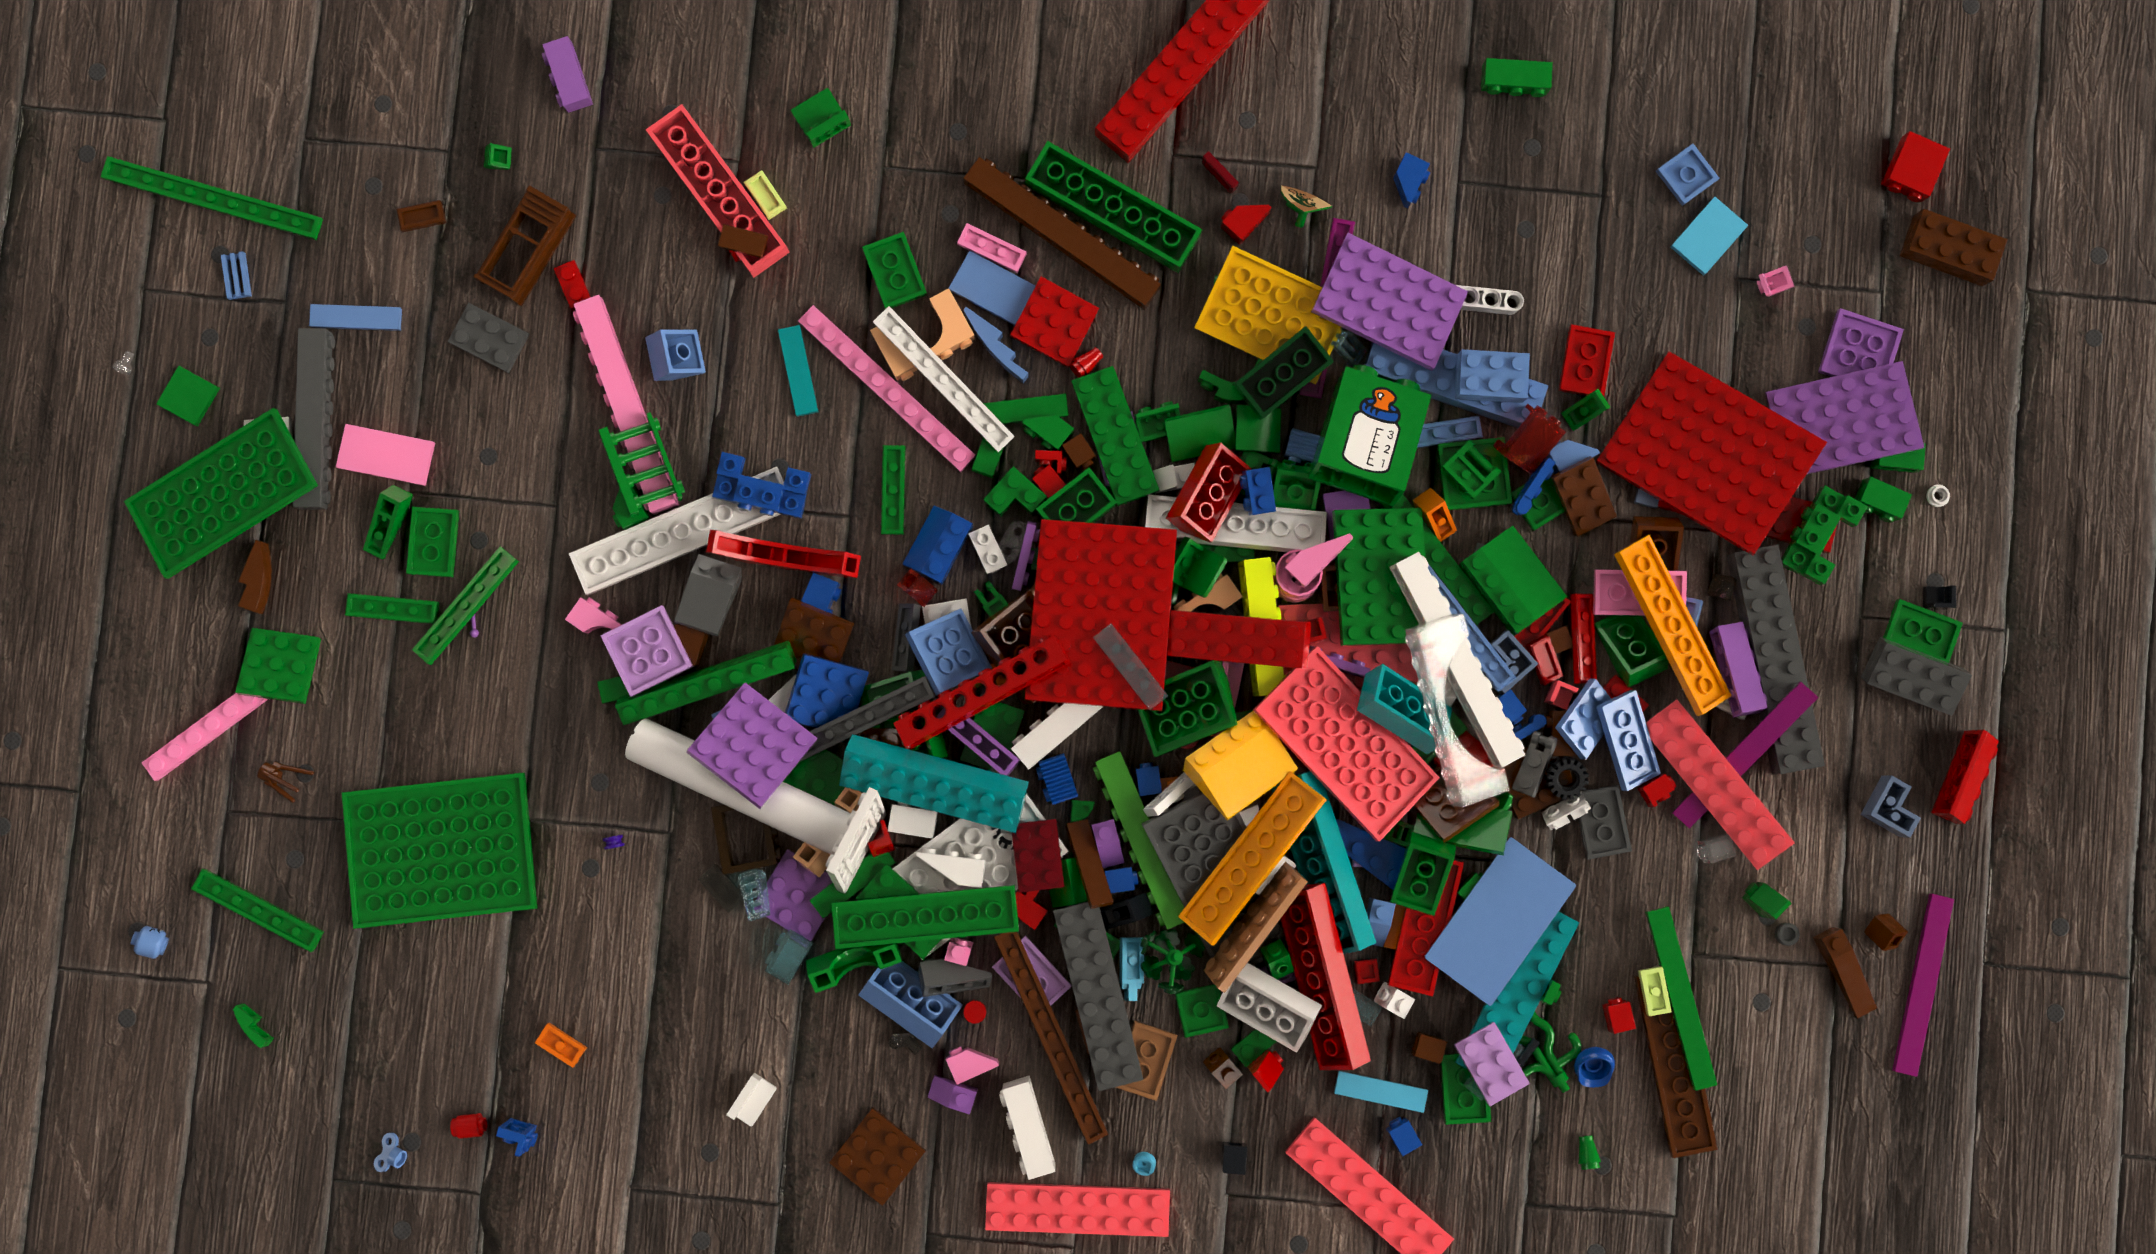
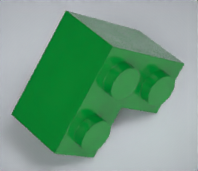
[983,466,1047,518]

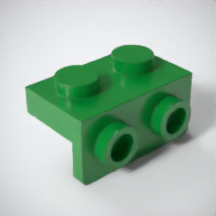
[1134,401,1180,443]

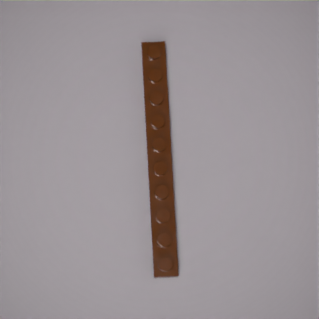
[993,932,1109,1145]

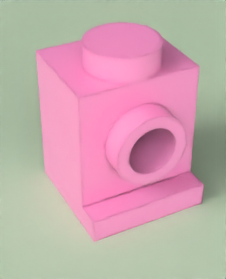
[944,937,973,966]

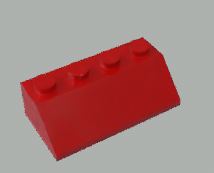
[1166,443,1252,543]
[1931,730,1999,824]

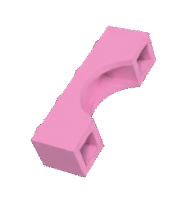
[565,597,627,634]

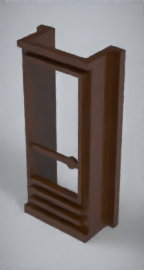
[473,185,576,306]

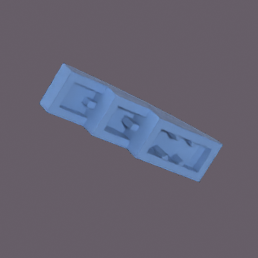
[963,307,1028,384]

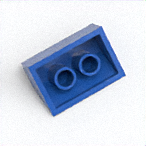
[902,506,974,585]

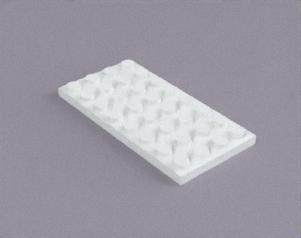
[893,793,1069,960]

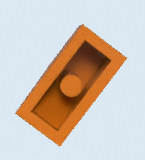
[1412,488,1457,542]

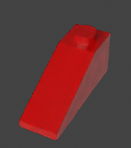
[1247,1049,1284,1093]

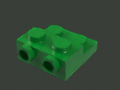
[1273,460,1321,511]

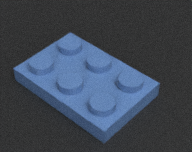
[1555,679,1611,759]

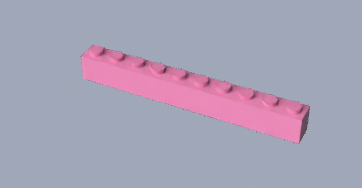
[573,295,679,515]

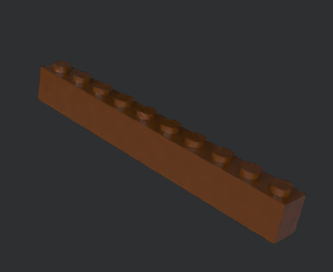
[964,157,1161,310]

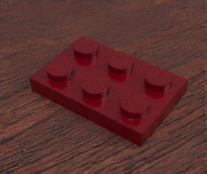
[1012,819,1065,893]

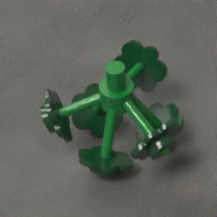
[1140,929,1205,994]

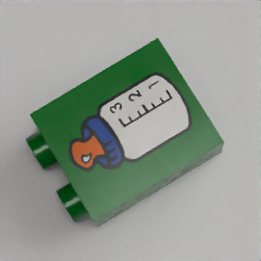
[1308,365,1431,507]

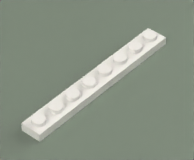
[873,306,1015,452]

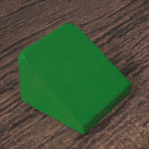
[484,143,512,170]

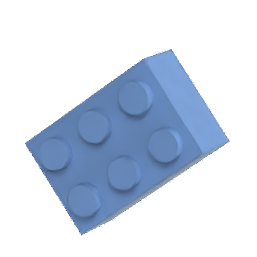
[1455,349,1530,403]

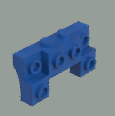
[712,452,811,519]

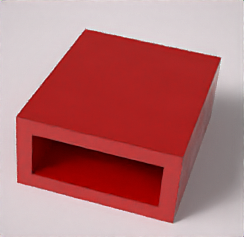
[1881,131,1950,202]

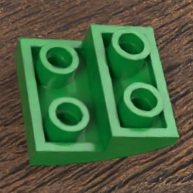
[1235,405,1281,454]

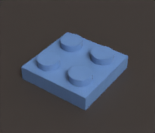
[1656,144,1720,206]

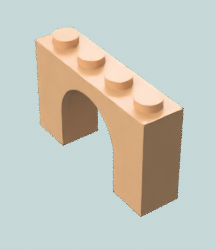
[870,288,975,381]

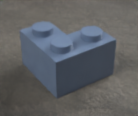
[1490,630,1538,695]
[1860,775,1921,838]

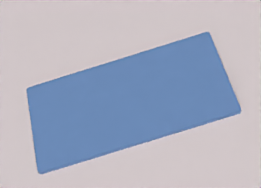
[1424,837,1576,1006]

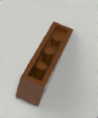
[1813,927,1877,1019]

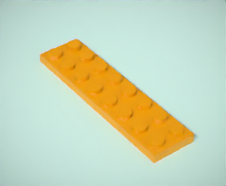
[1614,535,1732,716]
[1178,771,1327,946]

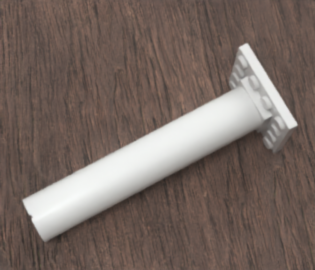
[625,718,886,894]

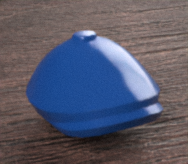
[1574,1047,1615,1088]

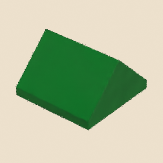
[1049,857,1088,908]

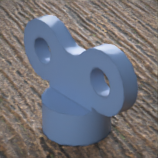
[374,1133,407,1172]

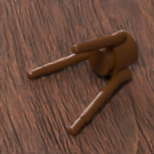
[257,761,314,803]

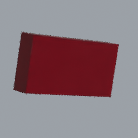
[1202,151,1239,194]

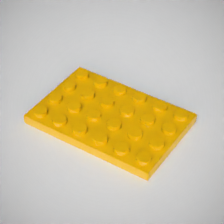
[1194,246,1343,385]

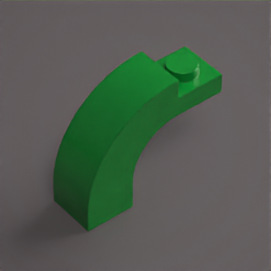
[1198,358,1263,404]

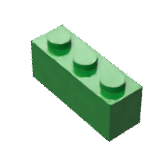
[1481,58,1553,97]

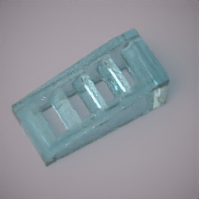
[738,869,770,921]

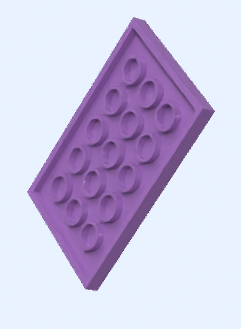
[1311,233,1468,371]
[1765,361,1924,475]

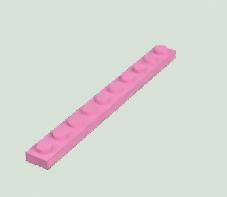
[798,305,976,472]

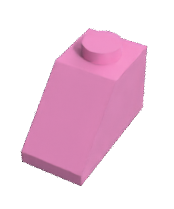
[946,1046,999,1085]

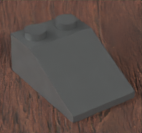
[674,554,742,637]

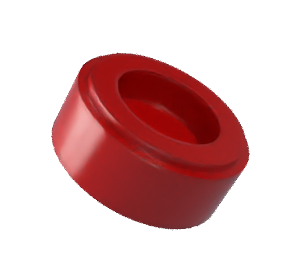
[964,1000,987,1024]

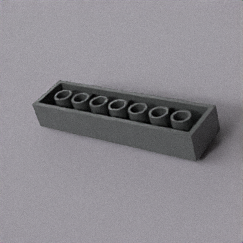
[1053,901,1144,1091]

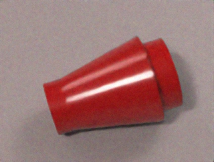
[1070,347,1103,378]

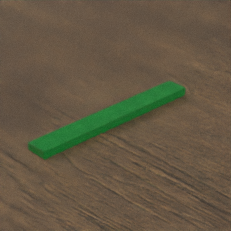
[1645,906,1717,1091]

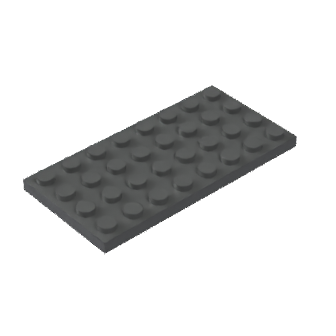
[1142,792,1288,966]

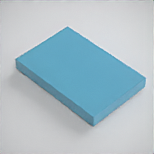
[1670,197,1748,276]

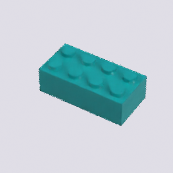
[1357,664,1452,754]

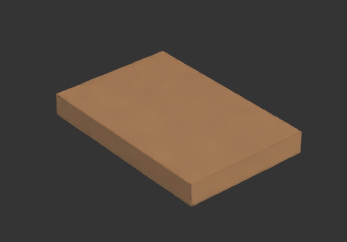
[1115,1020,1178,1101]

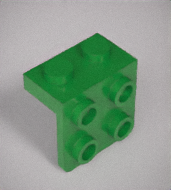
[1173,536,1227,598]

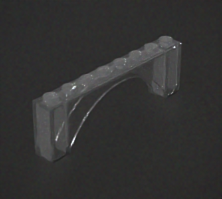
[1405,614,1510,807]

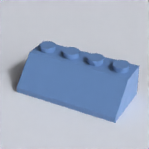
[859,961,963,1049]

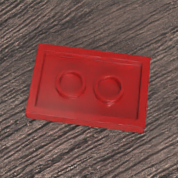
[1558,324,1615,396]

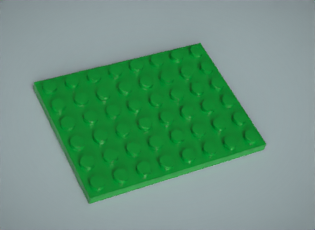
[342,773,537,929]

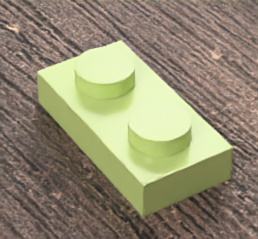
[1638,966,1671,1016]

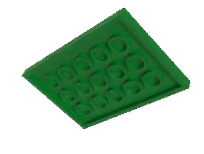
[1332,508,1429,646]

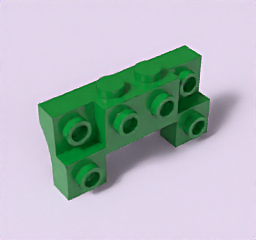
[1781,485,1868,586]

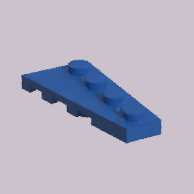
[1336,819,1406,890]

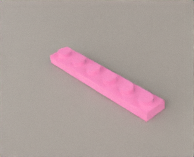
[142,693,268,781]

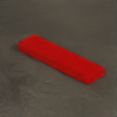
[1570,594,1597,684]

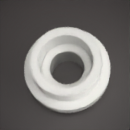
[1926,485,1950,507]

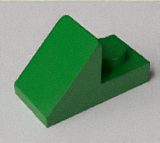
[1561,389,1610,431]

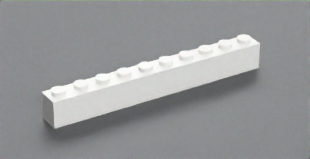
[1389,552,1525,769]

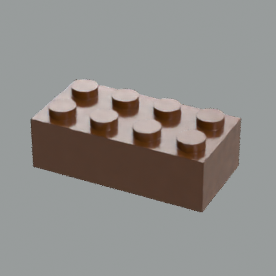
[1899,209,2008,286]

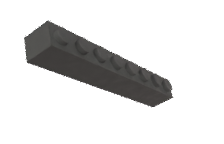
[293,328,335,510]

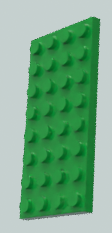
[124,408,318,579]

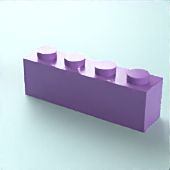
[1709,622,1767,718]
[937,708,1021,776]

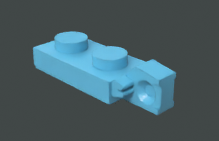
[1119,937,1144,1001]

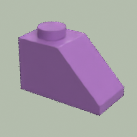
[1091,819,1124,868]
[928,1075,978,1114]

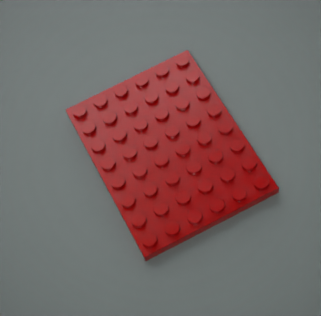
[1596,351,1827,556]
[1025,519,1177,711]

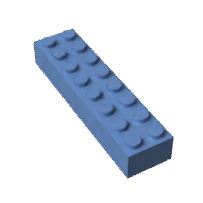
[1364,342,1549,432]

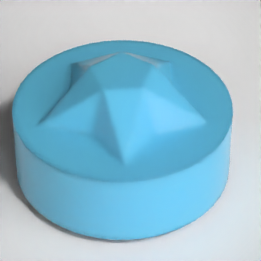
[1132,1152,1156,1176]

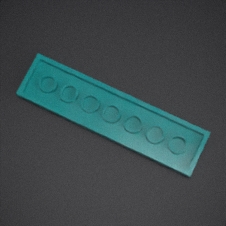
[1455,911,1579,1069]

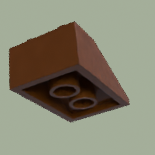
[1630,516,1684,571]

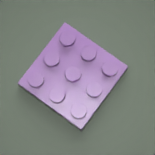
[601,605,693,697]

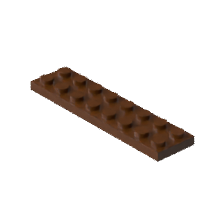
[1634,975,1718,1158]

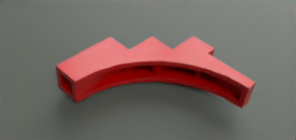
[706,530,861,578]

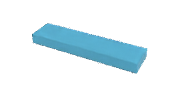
[1334,1070,1428,1113]

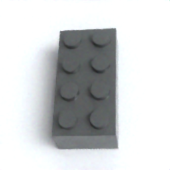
[1861,637,1972,716]

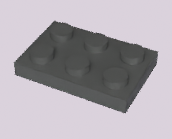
[447,303,530,373]

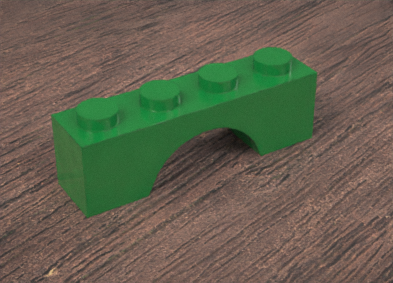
[806,943,902,993]

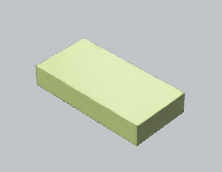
[744,170,787,220]

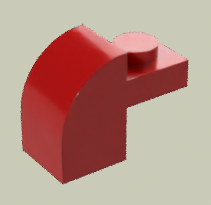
[1016,890,1048,930]

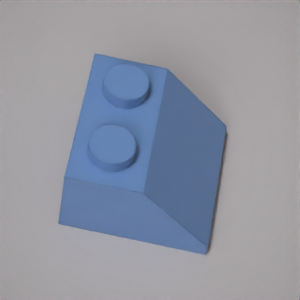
[645,330,706,381]

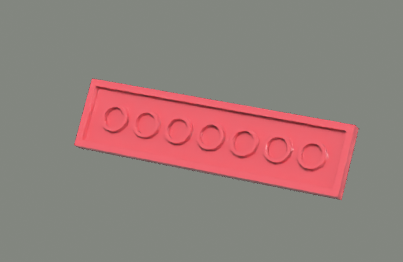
[1646,699,1795,870]
[1285,1117,1454,1254]
[985,1182,1170,1237]

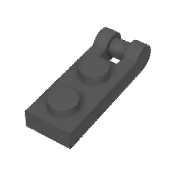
[1512,731,1558,798]

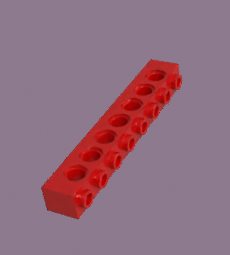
[893,635,1071,749]

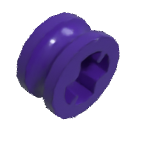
[602,835,625,850]

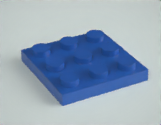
[785,653,869,728]

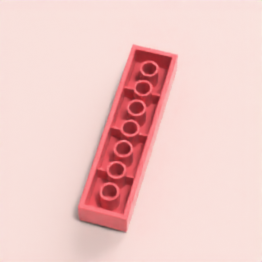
[646,104,790,278]

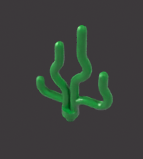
[1518,1012,1582,1093]

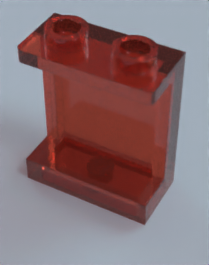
[1493,404,1566,474]

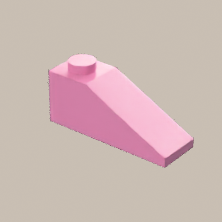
[1285,534,1353,588]

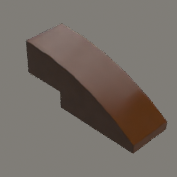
[238,540,272,614]

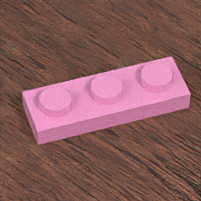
[957,223,1027,273]

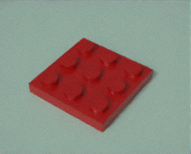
[1010,276,1099,368]

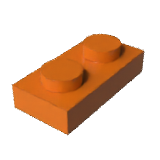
[535,1023,587,1068]

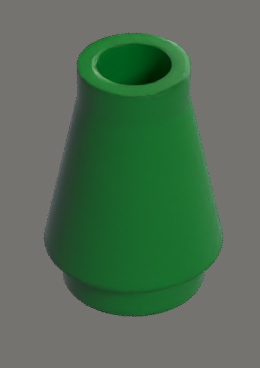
[1578,1135,1601,1170]

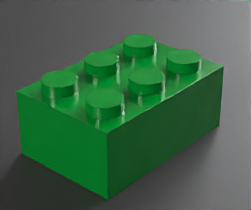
[1036,467,1117,523]

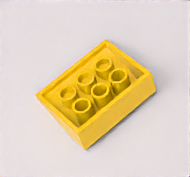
[1183,711,1298,820]

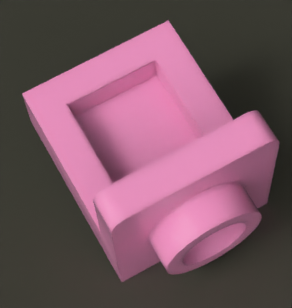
[1757,266,1795,297]

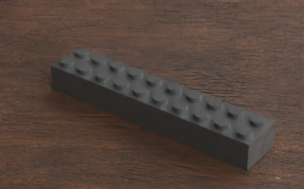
[1726,544,1825,775]

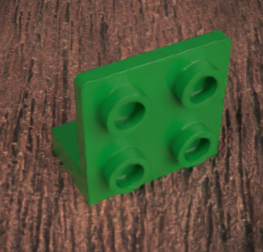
[791,88,851,148]

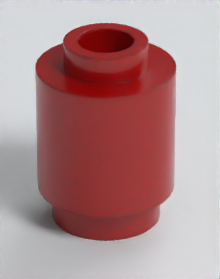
[450,1113,487,1139]

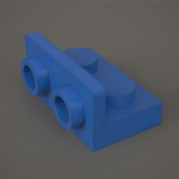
[1240,467,1276,516]
[496,1118,538,1157]

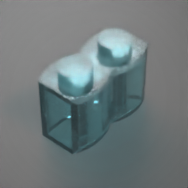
[765,929,813,985]

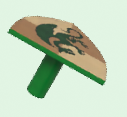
[1281,185,1332,228]

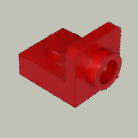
[1035,450,1067,476]

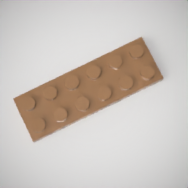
[1203,861,1308,993]

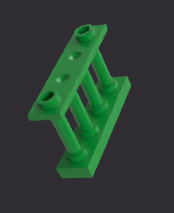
[598,412,685,518]

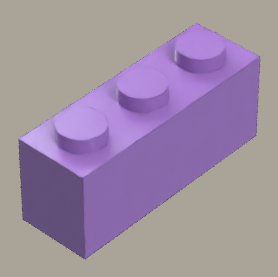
[542,36,593,113]

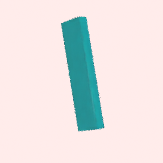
[778,325,819,417]

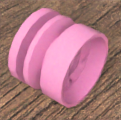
[1273,549,1323,603]

